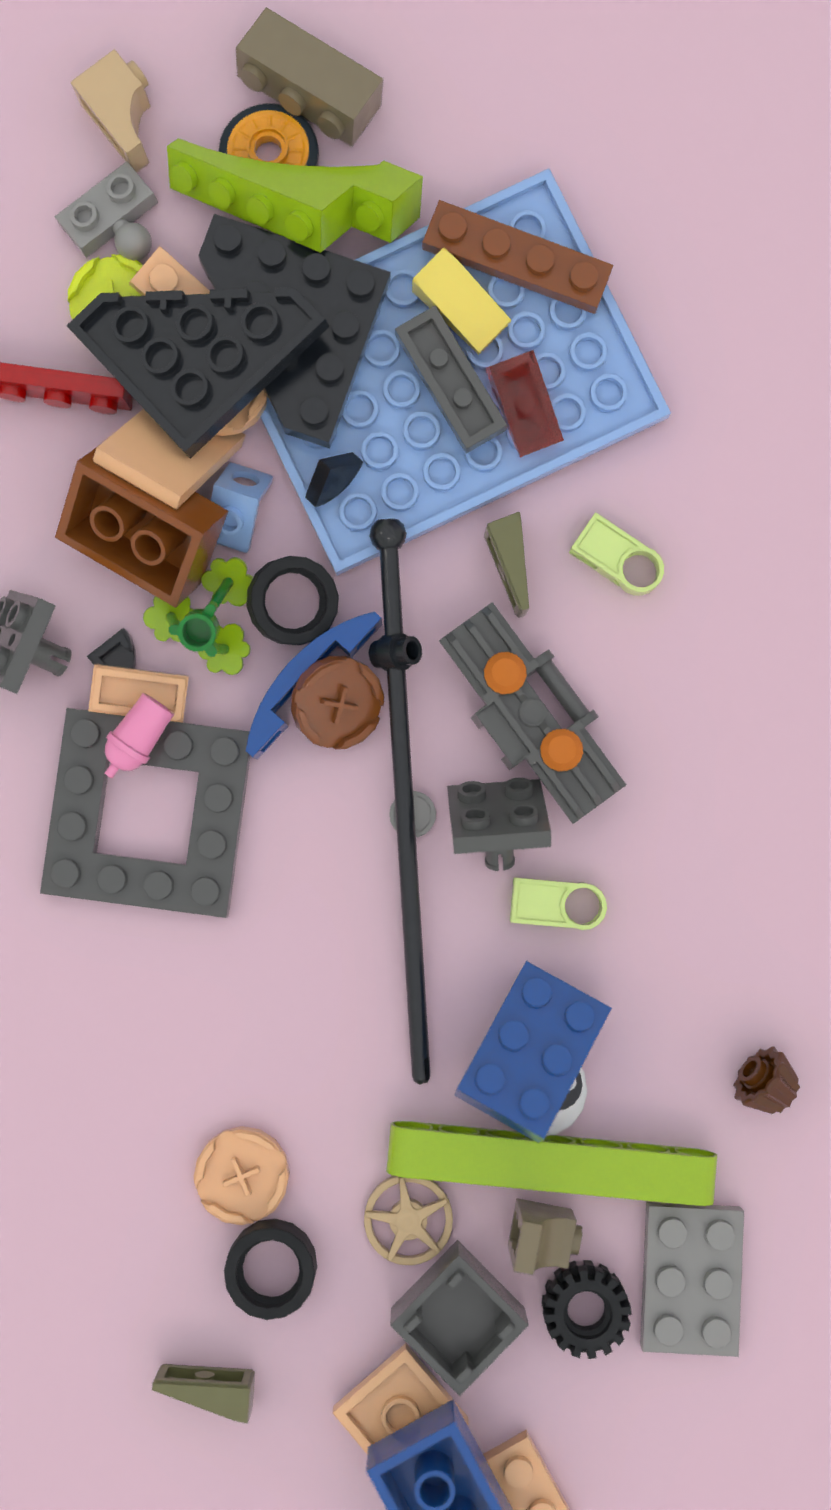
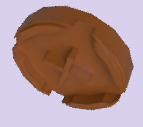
[291,656,384,750]

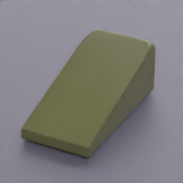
[484,512,529,618]
[152,1364,255,1423]

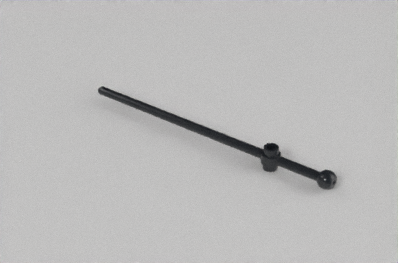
[368,519,431,1085]

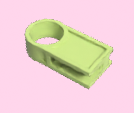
[569,512,664,595]
[510,877,607,930]

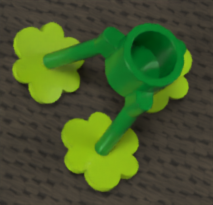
[143,557,253,675]

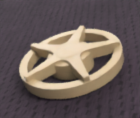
[364,1176,453,1265]

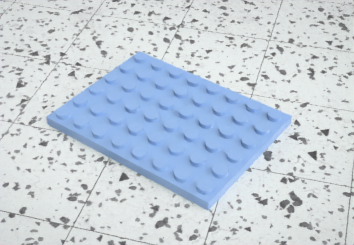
[261,168,671,576]

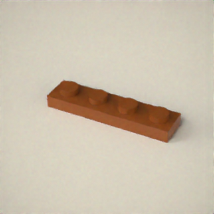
[422,200,614,314]

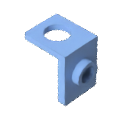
[211,462,273,553]

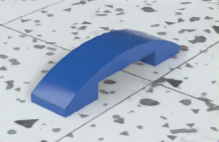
[246,612,383,760]

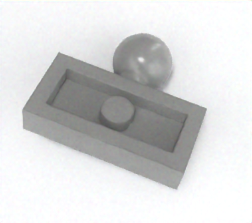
[55,161,158,261]

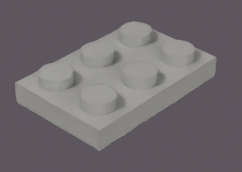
[640,1202,744,1357]

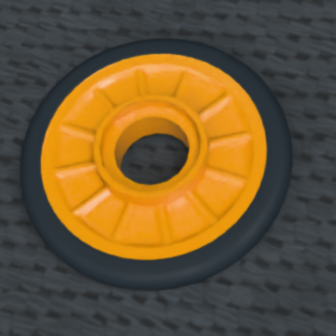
[219,104,319,166]

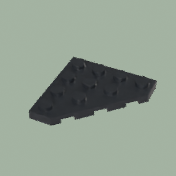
[198,214,391,449]
[66,287,330,459]

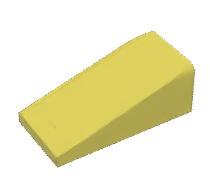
[412,248,511,355]

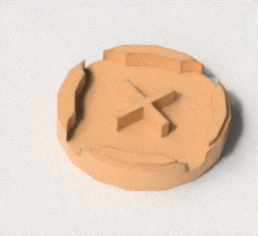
[194,1126,290,1225]

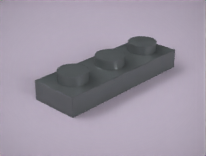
[395,306,507,454]

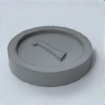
[389,791,436,837]

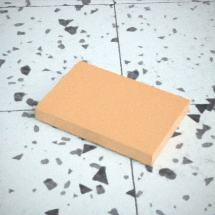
[93,409,246,509]

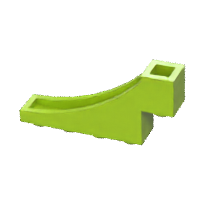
[167,138,423,253]

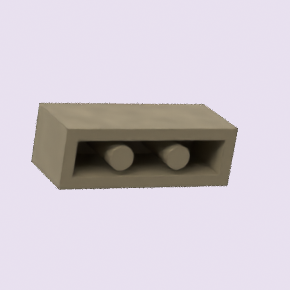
[236,7,383,147]

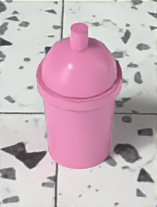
[105,693,175,778]

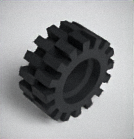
[541,1260,632,1359]

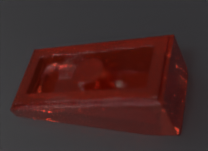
[485,350,564,457]

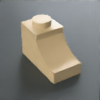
[70,49,151,172]

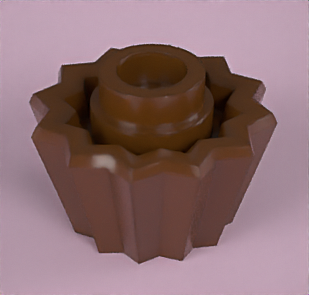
[733,1046,800,1114]

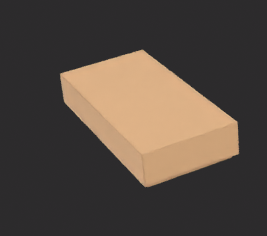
[88,664,189,723]

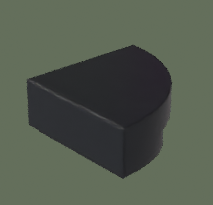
[305,452,363,507]
[87,628,136,669]

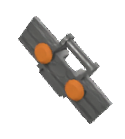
[439,602,626,824]

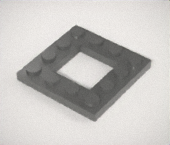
[40,708,250,918]

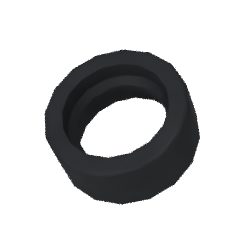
[246,556,339,645]
[224,1219,317,1320]

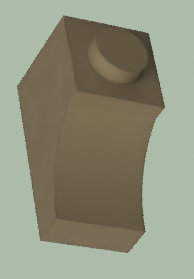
[508,1198,582,1275]

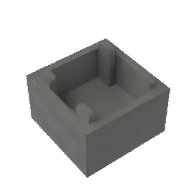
[390,1240,529,1396]

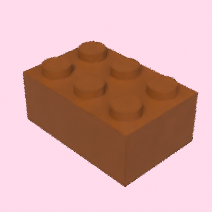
[55,446,229,608]

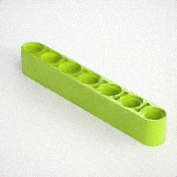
[386,1121,717,1206]

